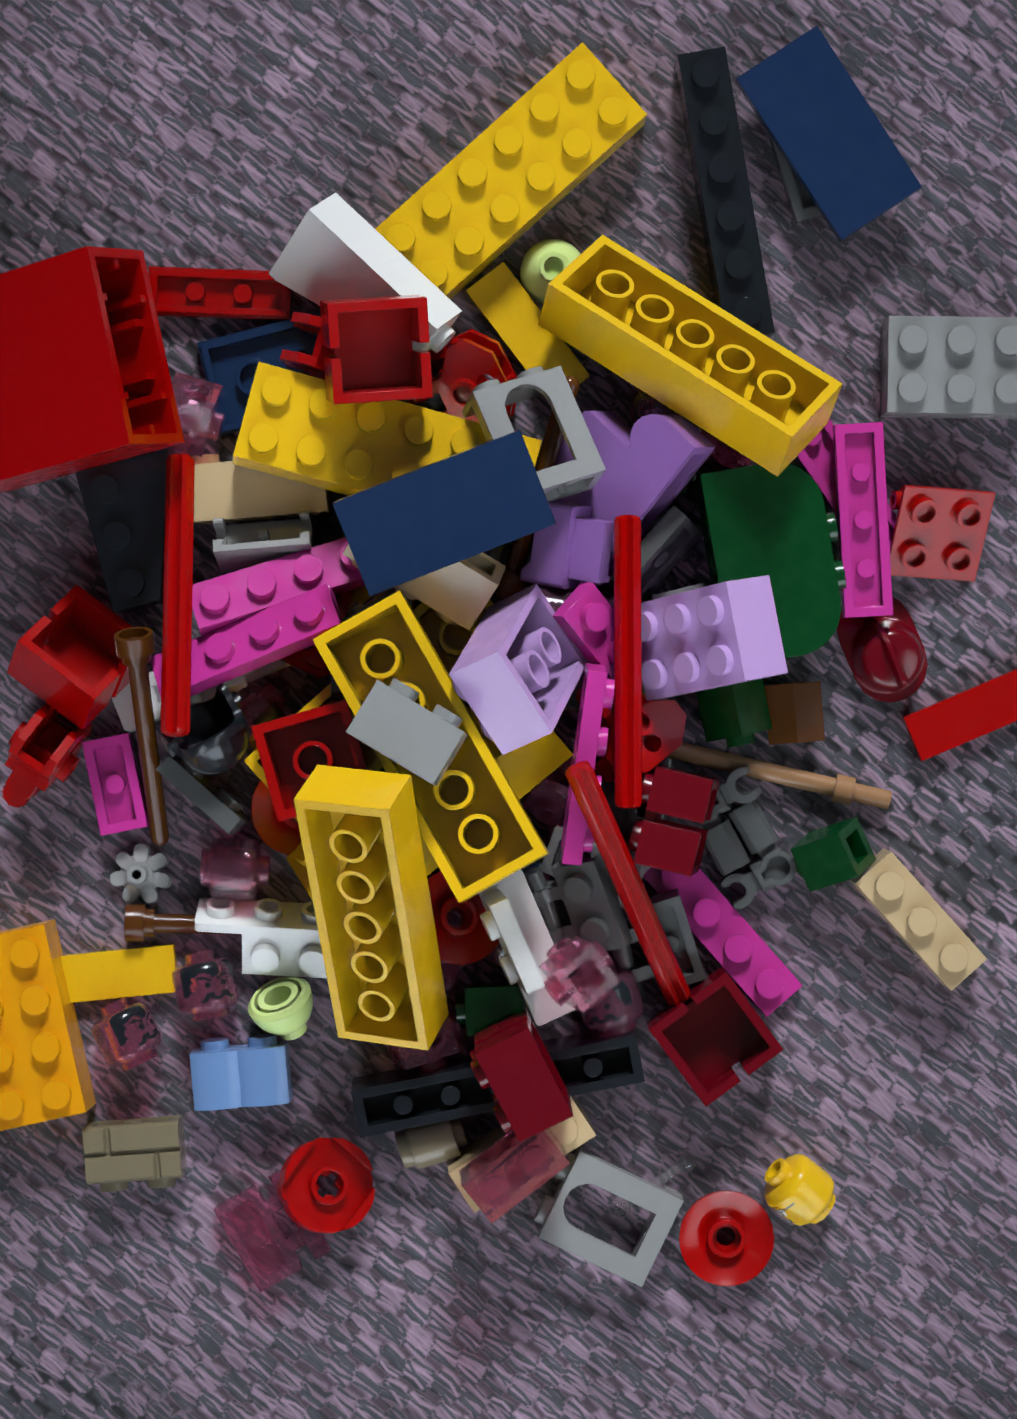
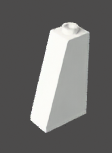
[269,193,462,353]

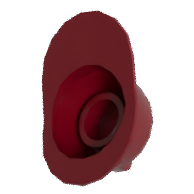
[837,596,928,703]

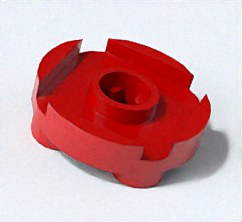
[277,1138,375,1234]

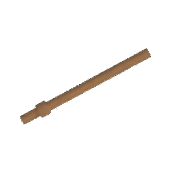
[666,742,892,810]

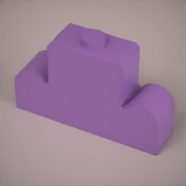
[556,411,715,591]

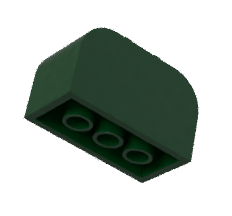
[695,464,846,658]

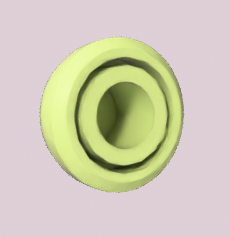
[520,239,580,304]
[248,976,313,1041]

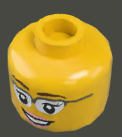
[764,1154,836,1226]

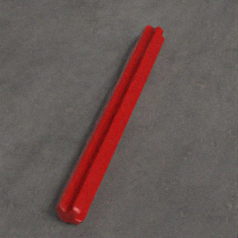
[160,453,195,737]
[614,515,642,808]
[565,761,690,1005]

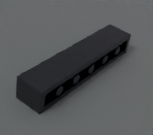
[674,46,775,338]
[351,1023,645,1138]

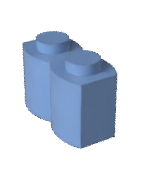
[189,1034,293,1111]

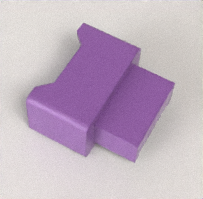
[520,500,614,589]

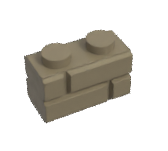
[82,1115,187,1192]

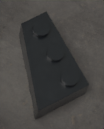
[76,447,175,614]

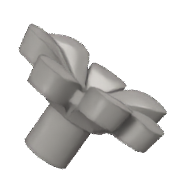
[110,842,173,905]

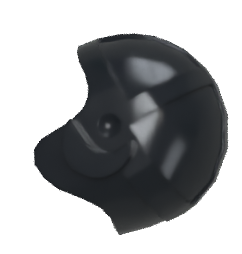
[160,683,250,774]

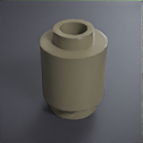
[394,1118,468,1170]

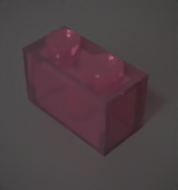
[459,1128,570,1223]

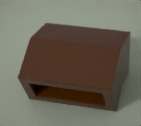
[764,681,825,745]

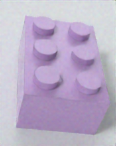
[641,575,788,701]
[449,584,588,755]

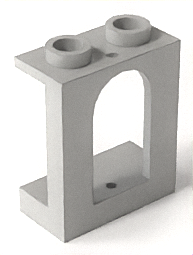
[462,366,606,502]
[534,1145,684,1287]

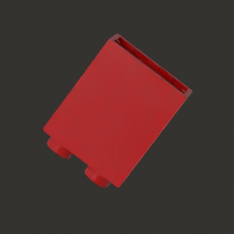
[0,246,185,493]

